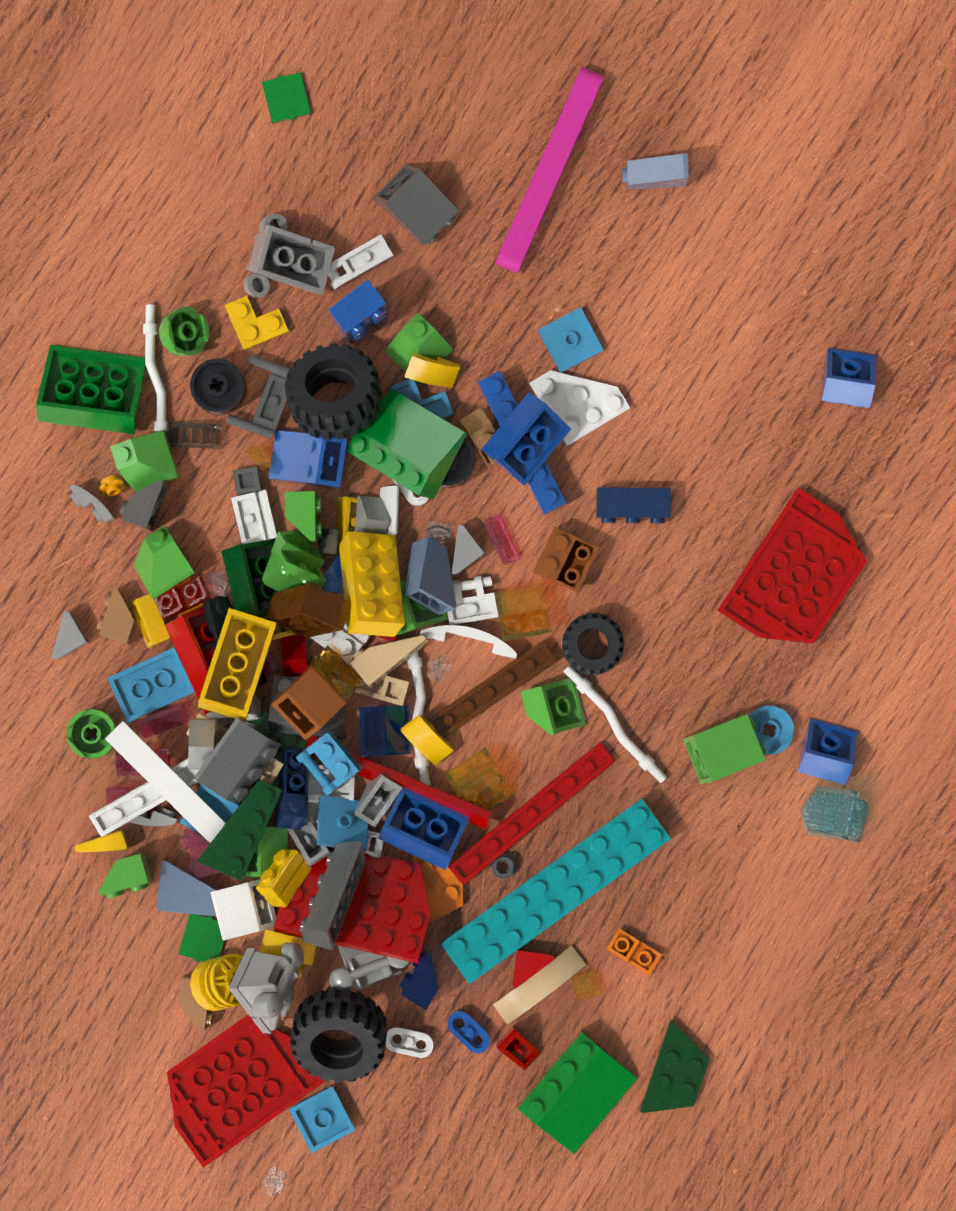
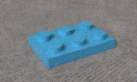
[107,647,195,723]

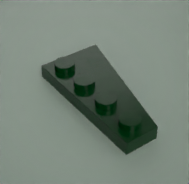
[196,780,282,881]

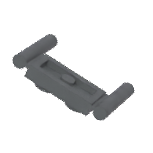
[226,354,290,440]

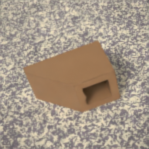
[460,408,496,469]
[97,588,137,645]
[178,976,213,1031]

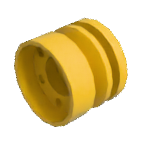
[190,953,243,1011]

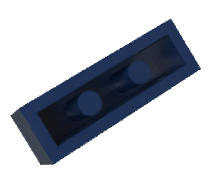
[596,488,671,524]

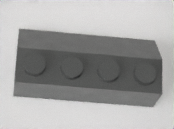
[300,841,367,950]

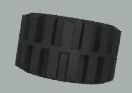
[562,613,625,675]

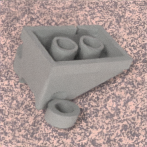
[244,214,335,298]
[228,942,304,1034]
[329,945,410,992]

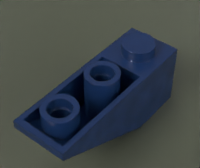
[277,748,308,830]

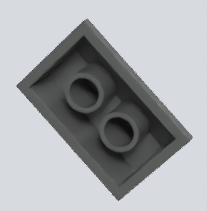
[194,717,281,805]

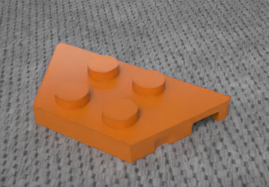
[413,852,463,923]

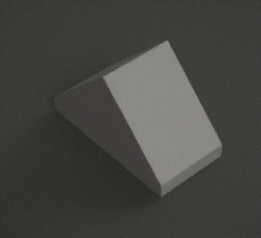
[355,496,390,534]
[452,525,484,576]
[51,611,89,660]
[188,719,215,770]
[354,774,403,827]
[287,816,330,867]

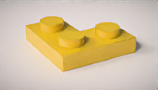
[225,296,289,351]

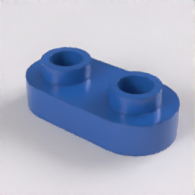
[448,1010,490,1053]

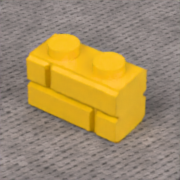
[256,849,312,907]

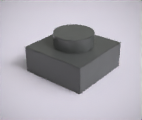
[233,467,261,495]
[319,528,340,555]

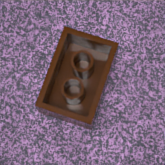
[266,583,351,638]

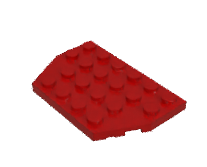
[717,488,867,644]
[273,847,431,964]
[167,1015,325,1168]

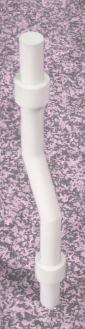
[143,304,169,433]
[407,651,431,786]
[563,665,667,783]

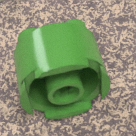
[67,709,118,759]

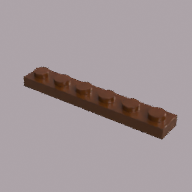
[427,641,557,738]

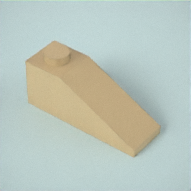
[350,635,428,689]

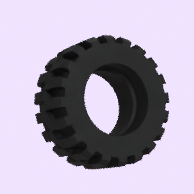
[285,344,382,440]
[290,987,388,1083]

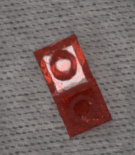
[154,575,212,620]

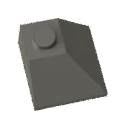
[120,480,169,531]

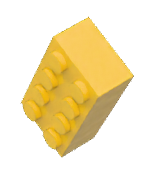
[339,531,405,637]
[198,608,277,721]

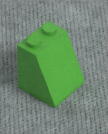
[683,714,766,784]

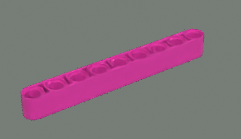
[495,66,605,274]

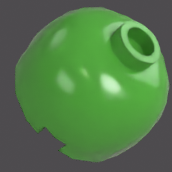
[159,307,209,356]

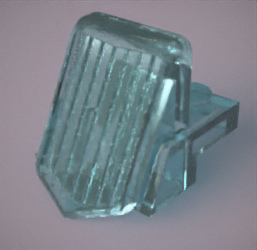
[800,787,868,842]

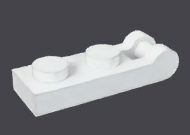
[328,235,393,290]

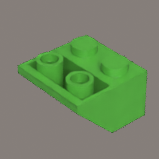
[285,491,323,544]
[245,826,288,877]
[98,852,153,899]

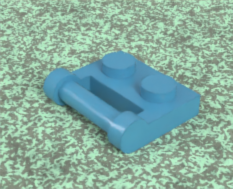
[295,730,361,796]

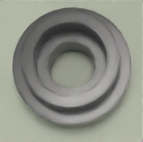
[491,854,516,879]

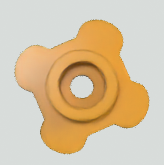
[99,475,126,496]

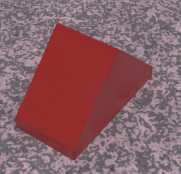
[281,635,309,677]
[512,949,555,989]
[496,1026,541,1071]

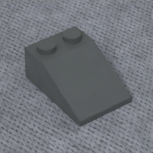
[268,675,348,739]

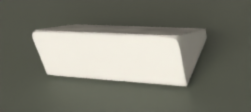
[380,486,399,537]

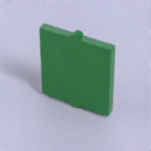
[262,72,311,124]
[178,914,225,962]

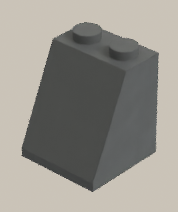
[373,164,459,245]

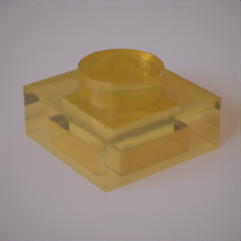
[245,445,271,471]
[570,970,601,1002]

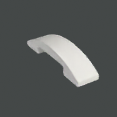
[420,625,517,659]

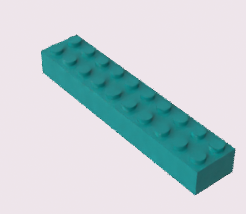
[440,798,671,984]

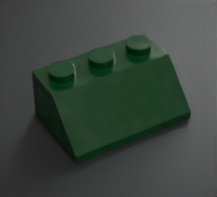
[221,539,279,618]

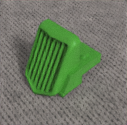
[262,531,327,592]

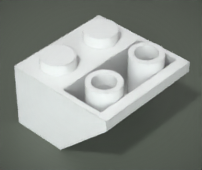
[210,879,276,940]

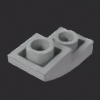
[70,484,116,524]
[129,807,179,826]

